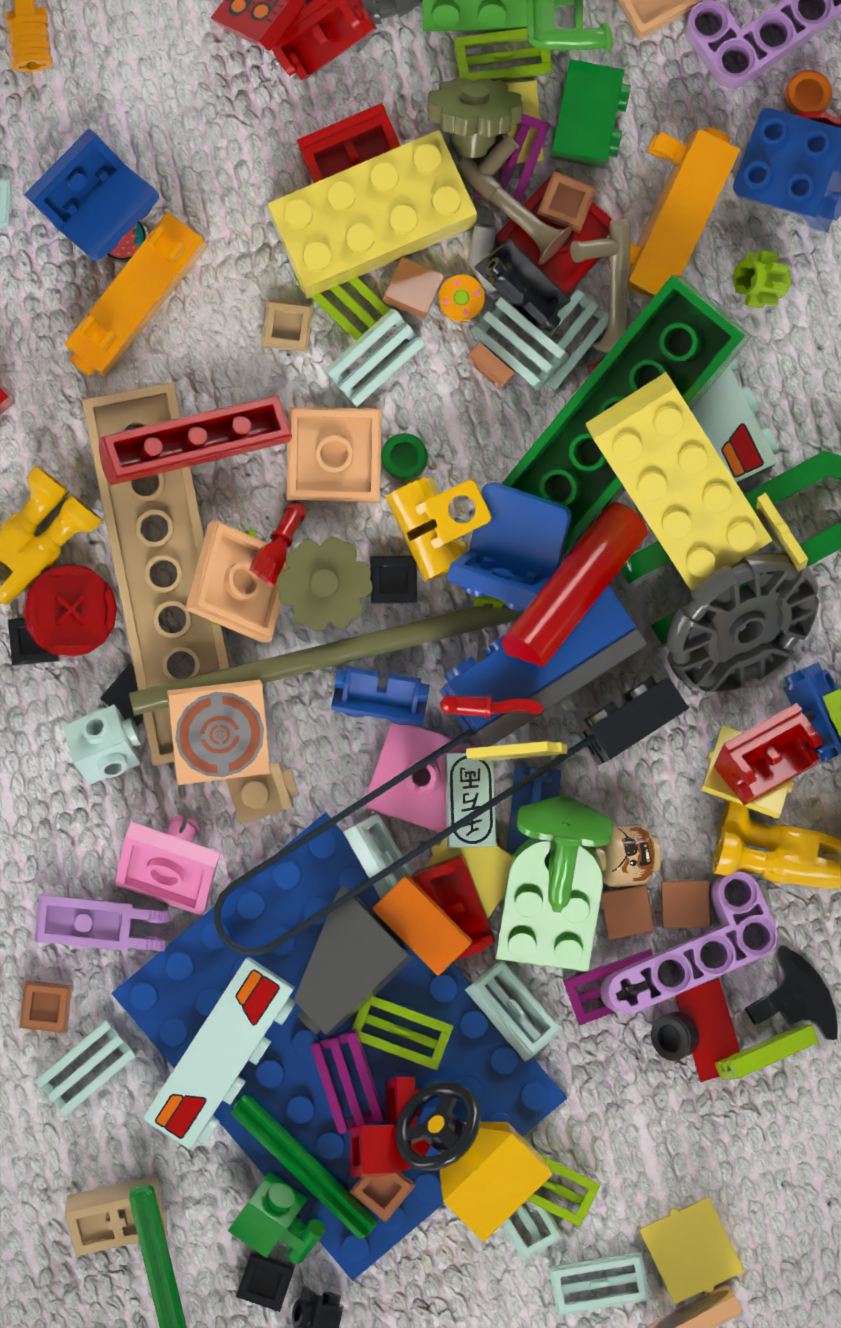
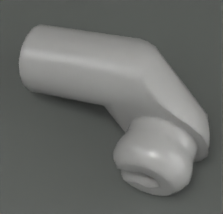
[468,223,497,292]

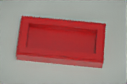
[675,978,740,1082]

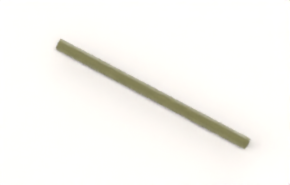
[129,604,524,716]

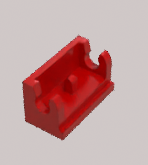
[271,0,378,80]
[297,103,400,183]
[714,703,822,806]
[410,854,496,961]

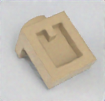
[226,763,299,824]

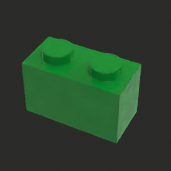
[551,59,631,169]

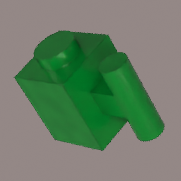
[228,1171,326,1264]

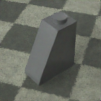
[294,887,415,1035]

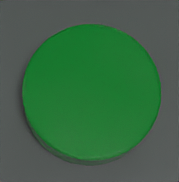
[381,433,428,481]

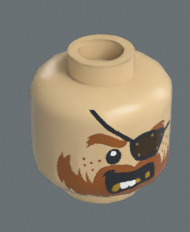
[592,824,661,887]

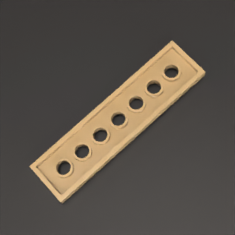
[82,382,230,766]

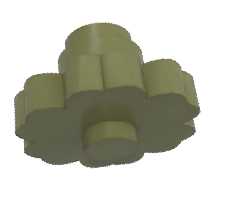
[427,78,523,158]
[277,536,373,632]

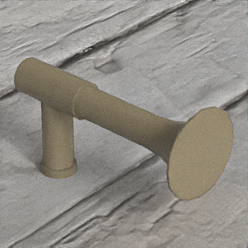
[456,133,572,265]
[570,219,631,353]

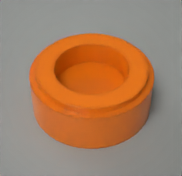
[784,70,832,115]

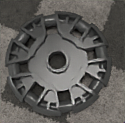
[666,552,819,692]

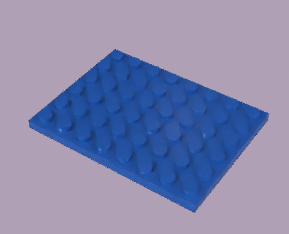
[111,812,567,1281]

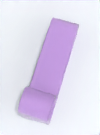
[685,0,841,89]
[600,871,778,1014]

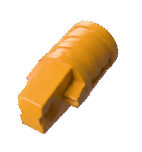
[5,0,53,72]

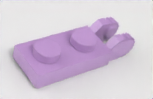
[34,894,170,951]

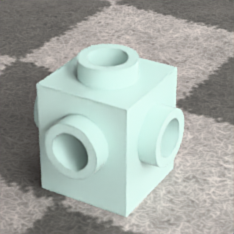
[63,704,142,785]

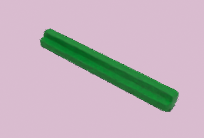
[230,1094,377,1239]
[129,1184,187,1328]

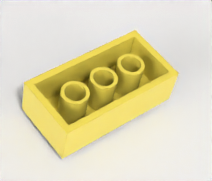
[267,130,477,299]
[585,372,773,591]

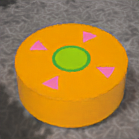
[438,275,485,323]

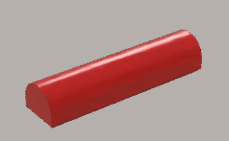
[99,395,292,485]
[502,502,649,667]

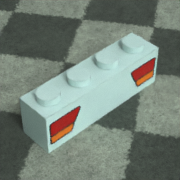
[691,359,779,484]
[142,957,296,1150]

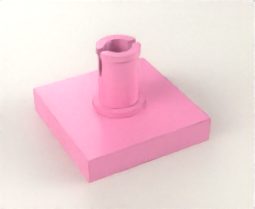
[363,722,476,833]
[114,816,221,916]

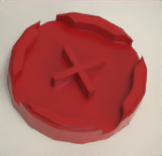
[23,564,117,658]

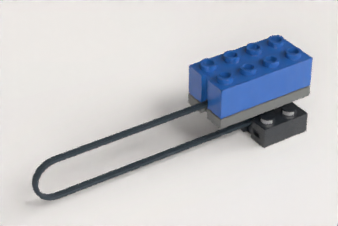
[214,584,689,955]

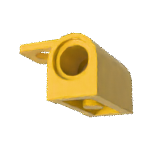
[385,477,492,582]

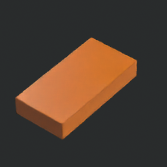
[372,874,473,976]

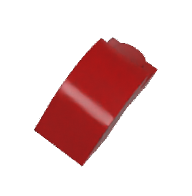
[349,1077,431,1177]

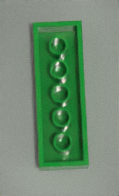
[501,274,753,555]

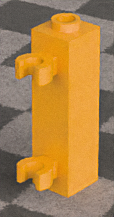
[606,127,740,300]
[64,211,207,378]

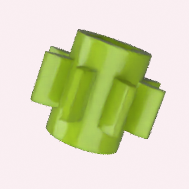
[733,250,791,308]

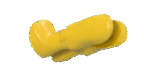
[0,465,103,606]
[712,800,841,889]

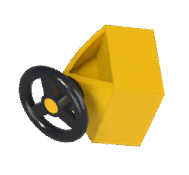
[395,1081,552,1242]

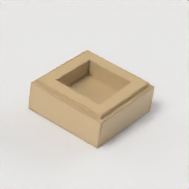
[262,300,314,353]

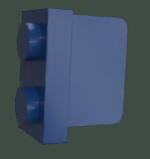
[733,108,841,233]
[24,128,159,261]
[447,482,571,611]

